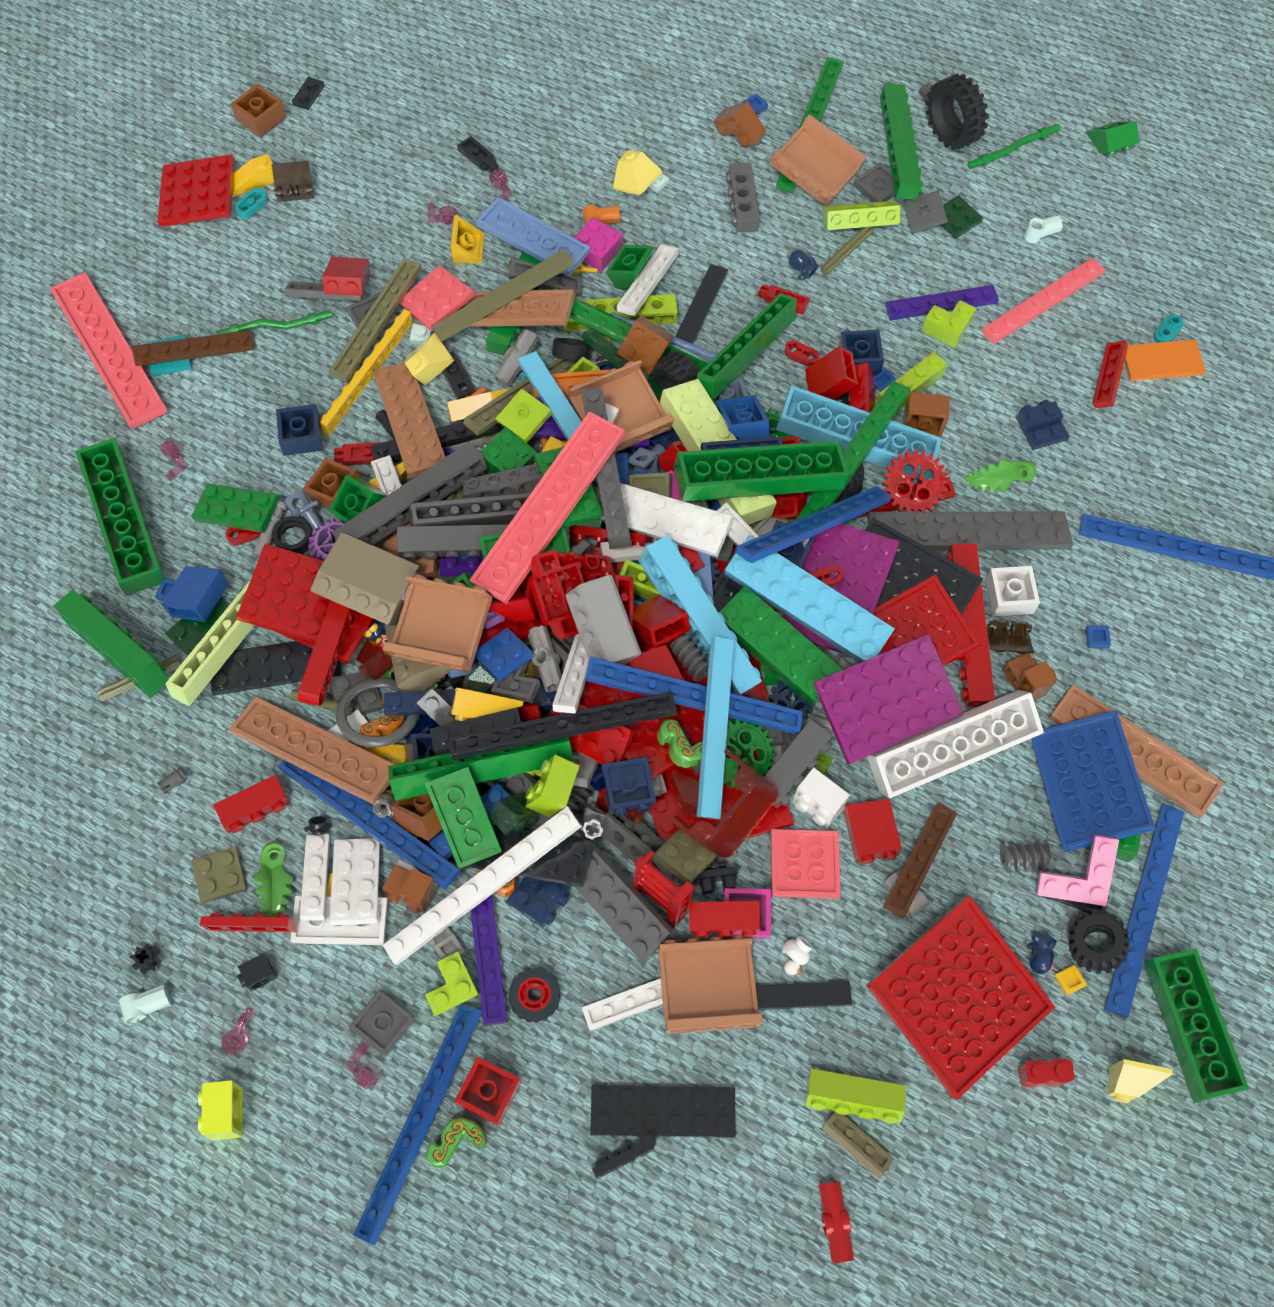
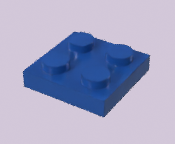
[475,628,534,682]

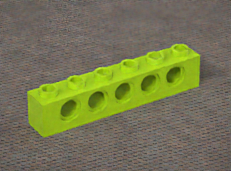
[563,294,678,331]

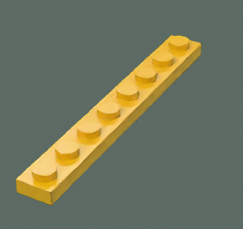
[320,309,413,436]

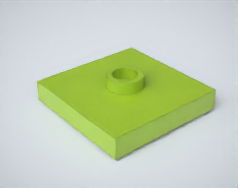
[495,389,552,443]

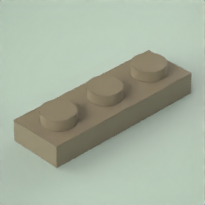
[822,1112,894,1179]

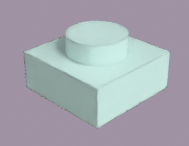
[649,174,669,193]
[409,324,432,345]

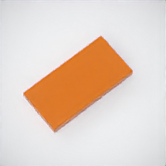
[1124,340,1206,381]

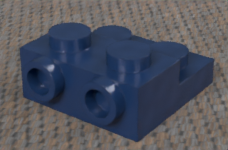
[1016,400,1070,450]
[602,757,656,816]
[506,877,570,929]

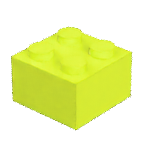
[198,1080,243,1140]

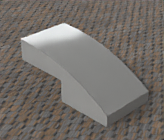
[429,928,466,959]

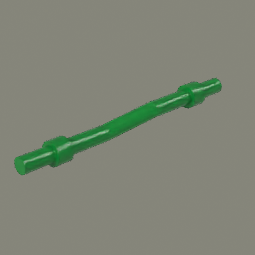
[967,124,1061,169]
[216,310,333,335]

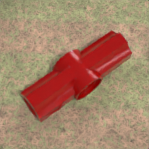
[818,1182,854,1264]

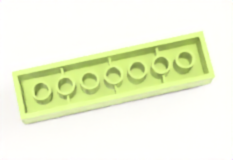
[660,379,777,525]

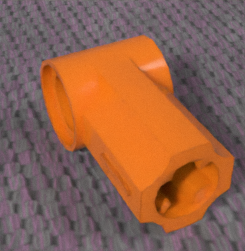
[582,205,620,225]

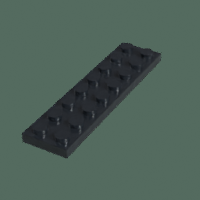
[417,824,595,887]

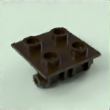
[271,161,314,202]
[987,619,1034,654]

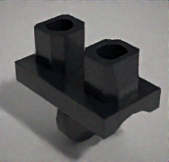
[696,857,738,895]

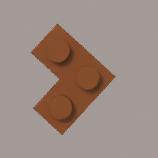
[713,101,766,147]
[1002,653,1057,701]
[382,865,438,914]

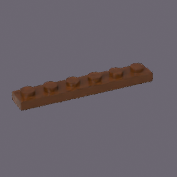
[132,330,254,366]
[883,802,957,919]

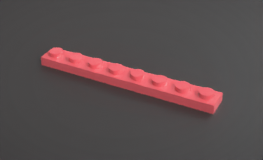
[981,258,1105,344]

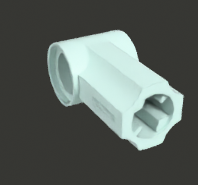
[1024,216,1063,243]
[119,985,171,1024]

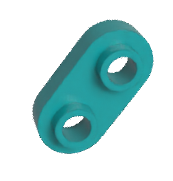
[235,188,268,219]
[1153,314,1184,343]

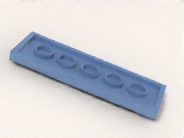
[476,197,590,277]

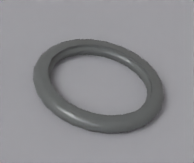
[336,677,419,748]

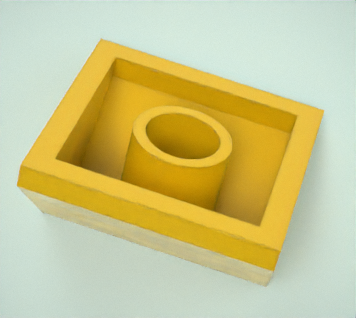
[451,215,485,264]

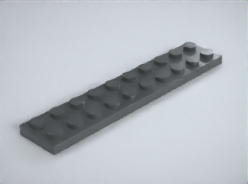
[867,511,1074,550]
[503,772,674,963]

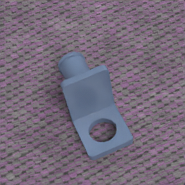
[628,444,665,473]
[284,491,324,531]

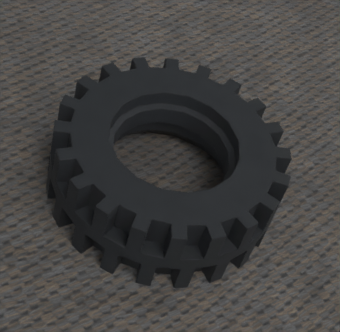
[925,73,989,150]

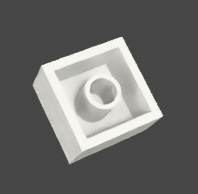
[985,566,1040,617]
[793,768,850,828]

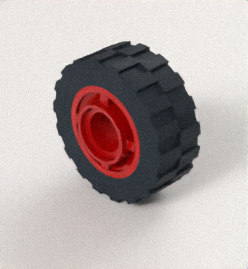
[509,968,560,1023]

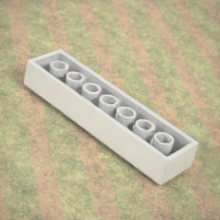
[867,690,1044,798]

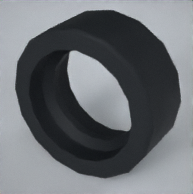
[552,338,590,361]
[272,516,313,554]

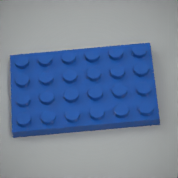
[1031,710,1155,852]

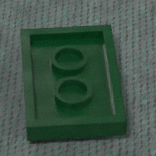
[165,599,228,657]

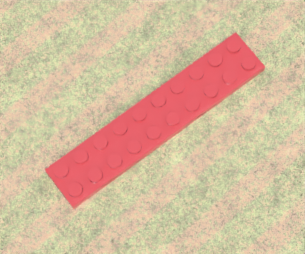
[50,272,168,430]
[469,412,625,604]

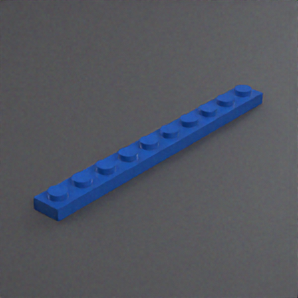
[736,486,891,563]
[1079,514,1274,580]
[584,657,803,735]
[278,760,460,890]
[1103,804,1184,1018]
[353,1004,482,1245]

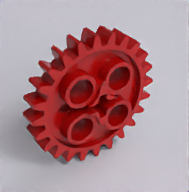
[882,449,949,514]

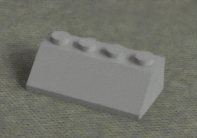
[565,575,641,665]

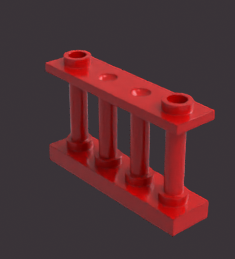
[633,851,694,929]

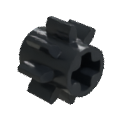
[130,944,162,975]

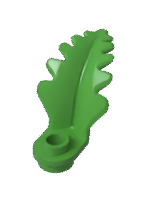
[964,459,1037,494]
[253,841,294,917]

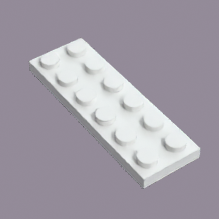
[601,483,733,557]

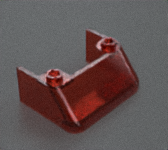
[669,748,779,858]

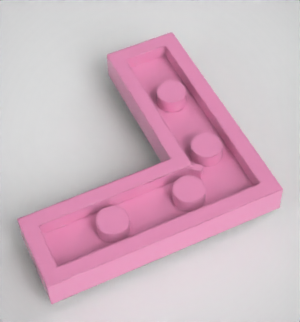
[1036,834,1119,906]

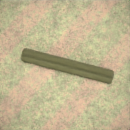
[820,227,873,275]
[97,655,181,701]

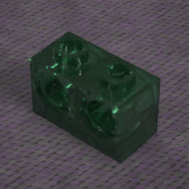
[488,792,540,835]

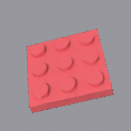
[399,265,475,332]
[771,829,841,899]

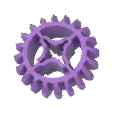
[308,518,345,561]

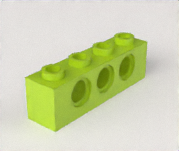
[823,200,900,230]

